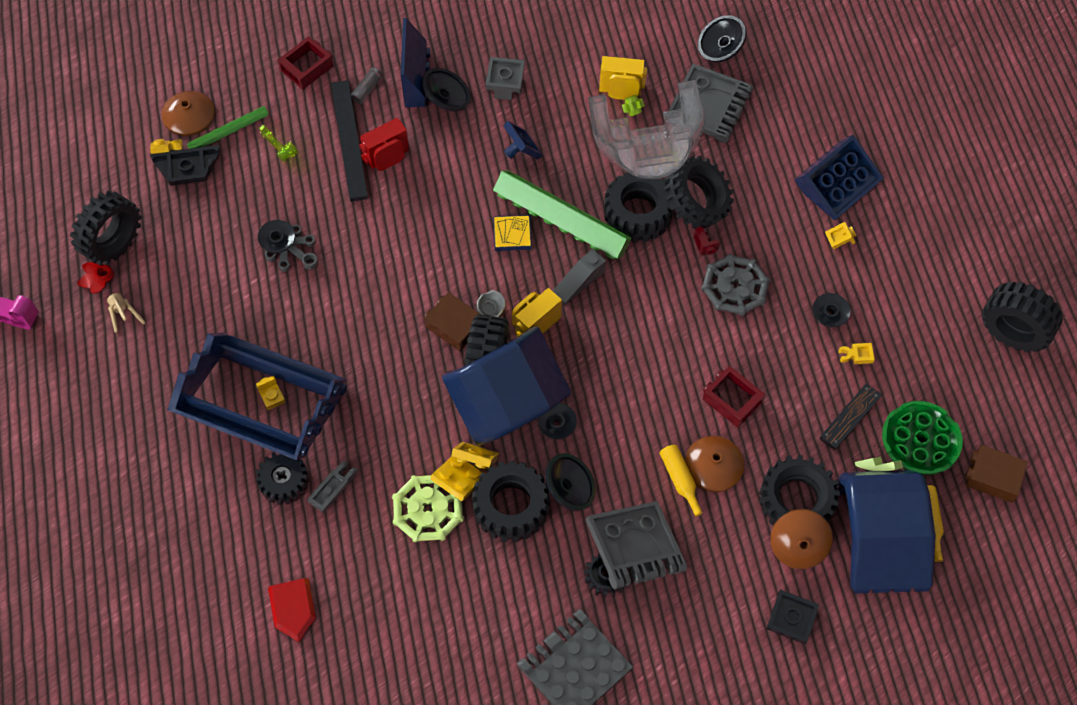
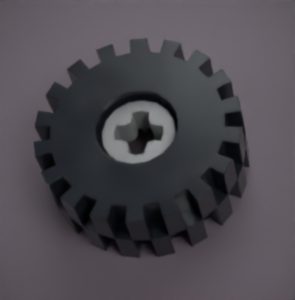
[256,452,309,505]

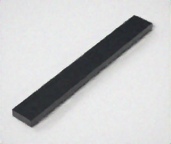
[331,80,368,202]

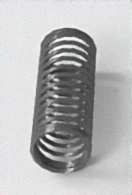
[351,67,382,104]

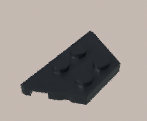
[150,145,221,186]

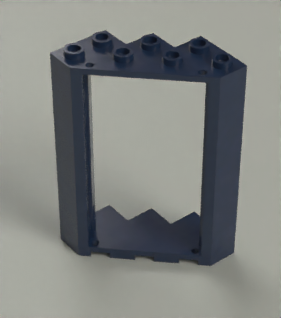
[167,332,347,460]

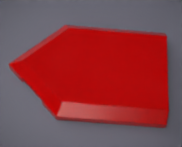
[268,578,316,643]

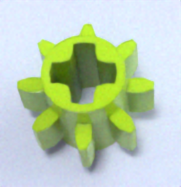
[622,95,645,116]

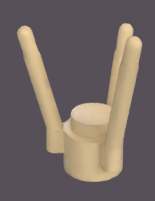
[107,293,145,333]

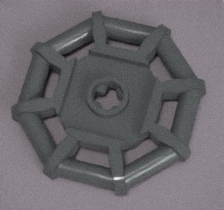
[701,254,771,316]

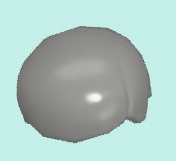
[476,290,506,317]

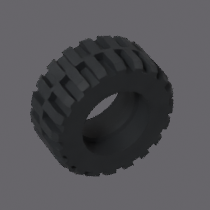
[604,170,674,242]
[982,281,1063,352]
[465,314,509,365]
[472,461,550,542]

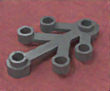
[265,225,318,272]

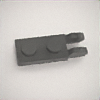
[307,460,358,514]

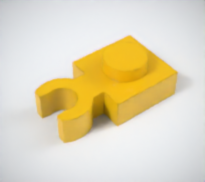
[150,139,183,154]
[839,343,875,364]

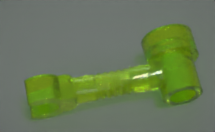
[258,124,298,162]

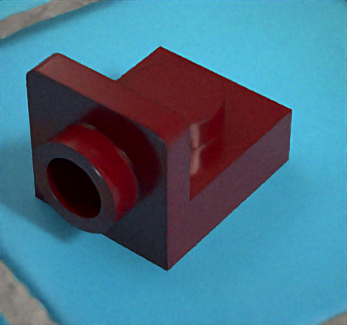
[693,226,720,255]

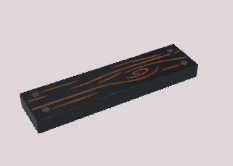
[819,383,882,451]

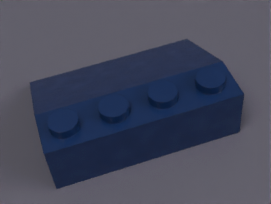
[401,18,431,107]
[794,135,884,220]

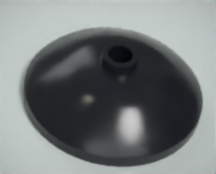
[698,15,747,63]
[422,68,471,112]
[545,453,596,511]

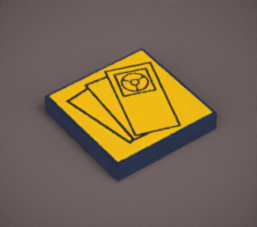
[493,215,532,251]

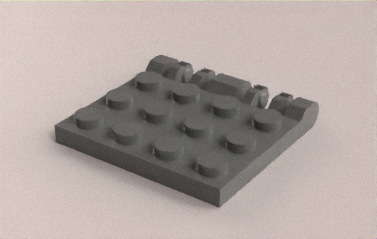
[666,64,753,143]
[585,501,687,589]
[517,609,633,705]

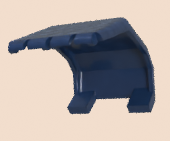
[442,326,571,446]
[836,470,936,594]

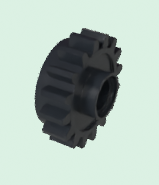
[584,553,628,598]

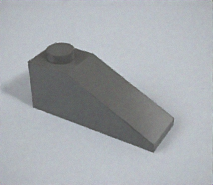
[553,249,606,305]

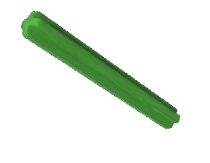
[187,106,268,149]

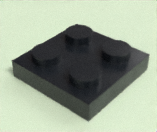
[766,589,820,644]

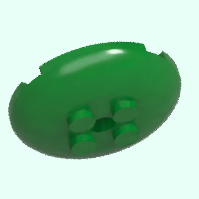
[882,401,963,475]

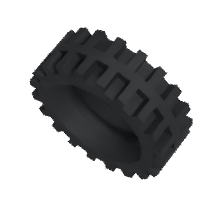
[664,156,734,229]
[70,191,142,265]
[759,455,840,525]

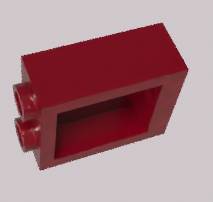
[277,36,334,90]
[703,366,765,428]

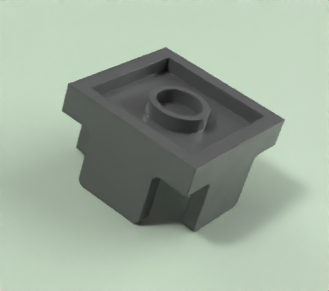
[485,57,525,100]

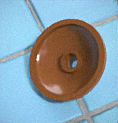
[161,91,215,136]
[685,436,744,492]
[770,509,833,569]

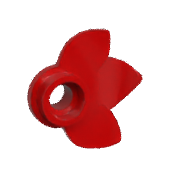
[77,262,114,294]

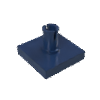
[503,121,543,160]

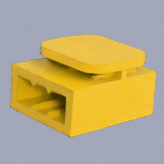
[599,56,647,100]
[512,288,562,337]

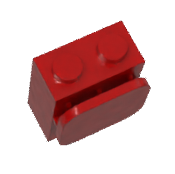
[359,117,409,171]

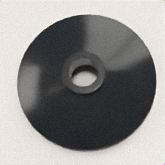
[258,220,295,253]
[812,293,851,327]
[538,403,577,440]

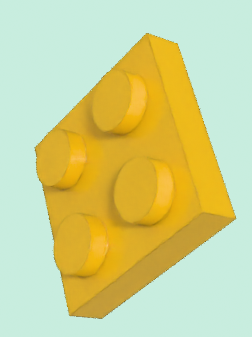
[451,442,499,469]
[430,456,482,501]

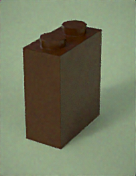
[424,292,479,352]
[965,445,1028,503]

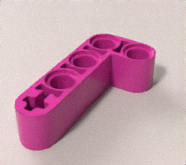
[0,295,39,330]

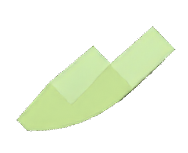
[855,456,903,471]

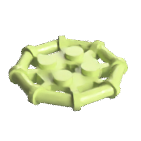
[392,475,464,543]

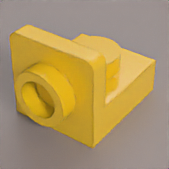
[825,222,857,249]
[256,376,286,410]

